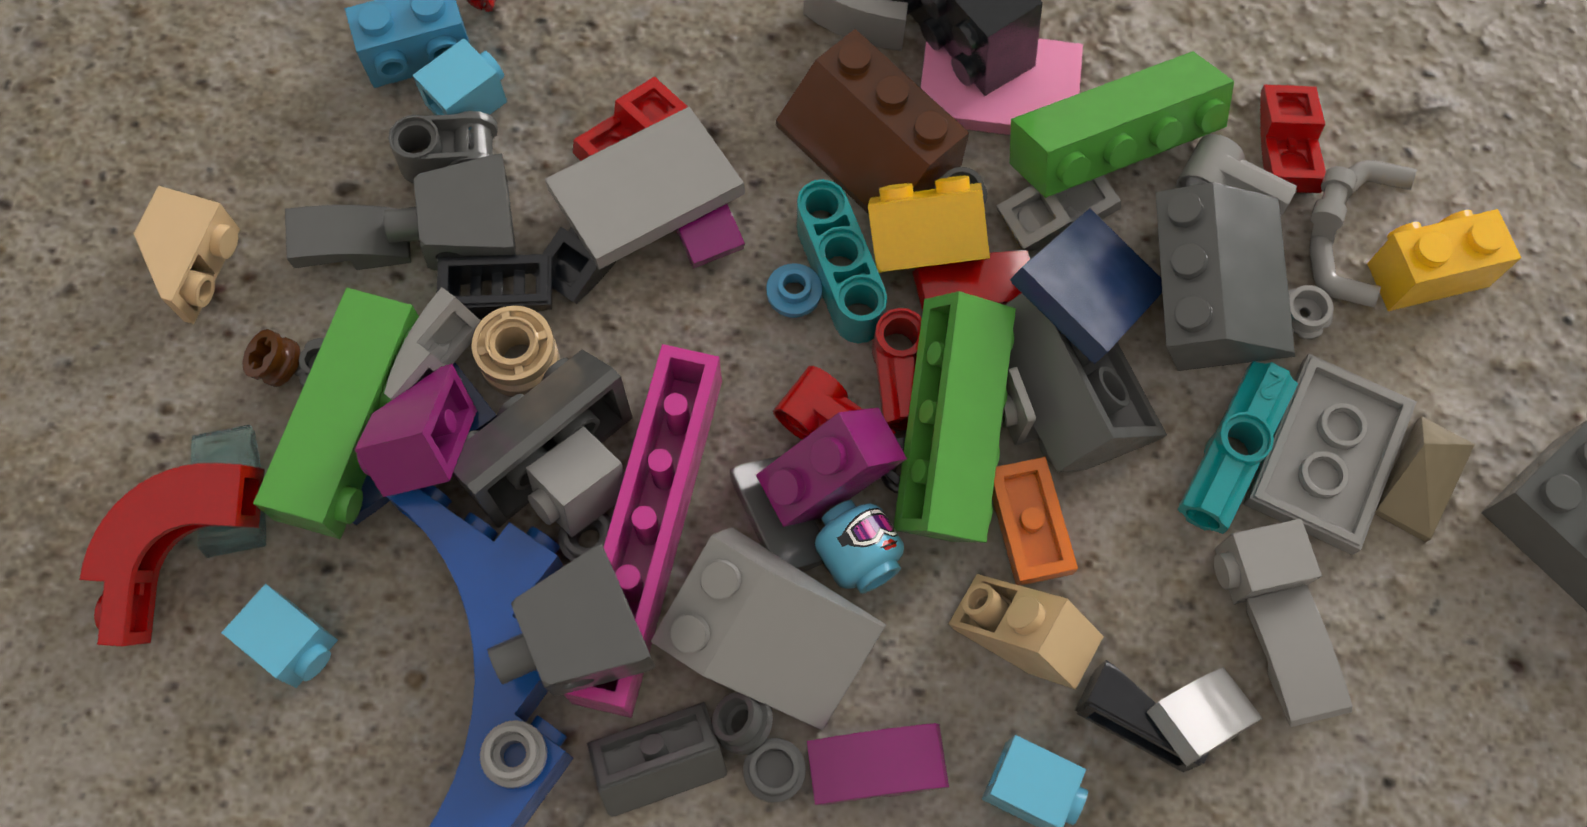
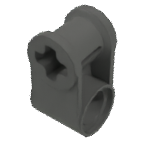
[388,111,498,184]

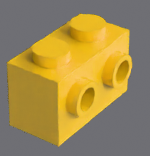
[868,176,990,272]
[1367,209,1521,311]

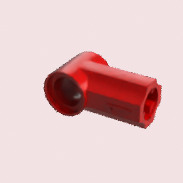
[872,308,922,431]
[773,366,896,440]

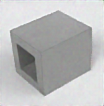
[526,426,624,537]
[1214,518,1322,605]

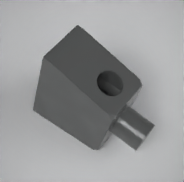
[384,154,517,270]
[487,544,656,696]

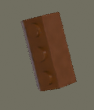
[776,29,969,214]

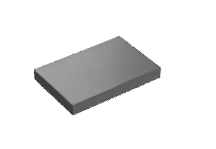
[545,106,745,270]
[1243,354,1417,555]

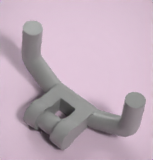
[1309,160,1417,308]

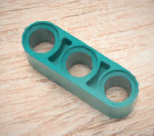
[796,179,887,344]

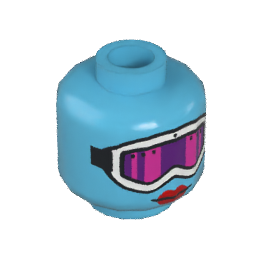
[815,500,904,594]

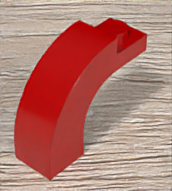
[79,463,265,646]

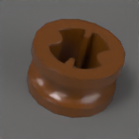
[242,329,301,387]

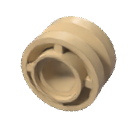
[472,306,560,397]

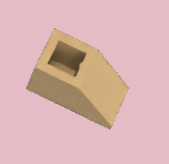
[134,186,240,324]
[948,574,1104,690]

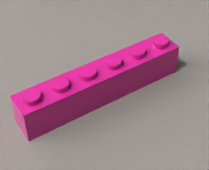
[563,344,722,718]

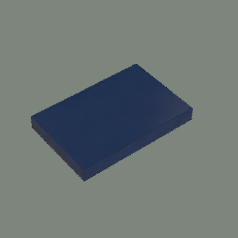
[1010,208,1162,364]

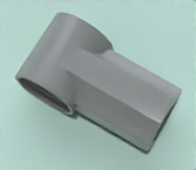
[1176,134,1297,216]

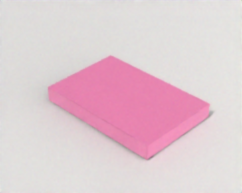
[920,39,1083,135]

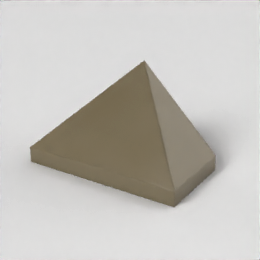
[1375,416,1475,542]

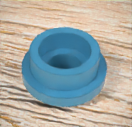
[766,263,822,318]

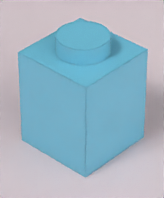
[413,38,507,130]
[221,584,338,688]
[982,735,1088,827]

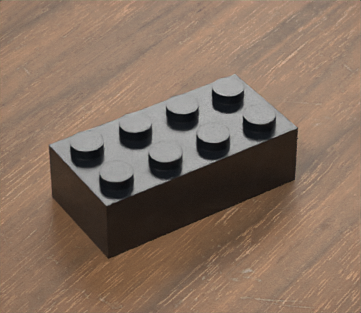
[892,0,1043,96]

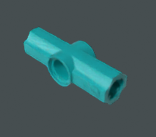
[1177,361,1298,534]

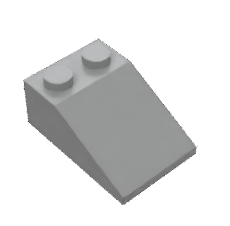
[650,527,886,730]

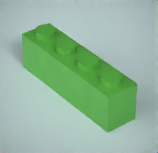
[1009,51,1234,198]
[253,287,419,539]
[893,291,1016,543]

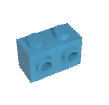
[344,0,471,88]

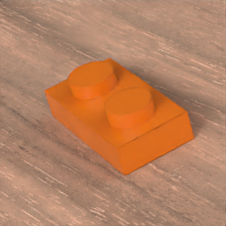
[992,457,1078,586]

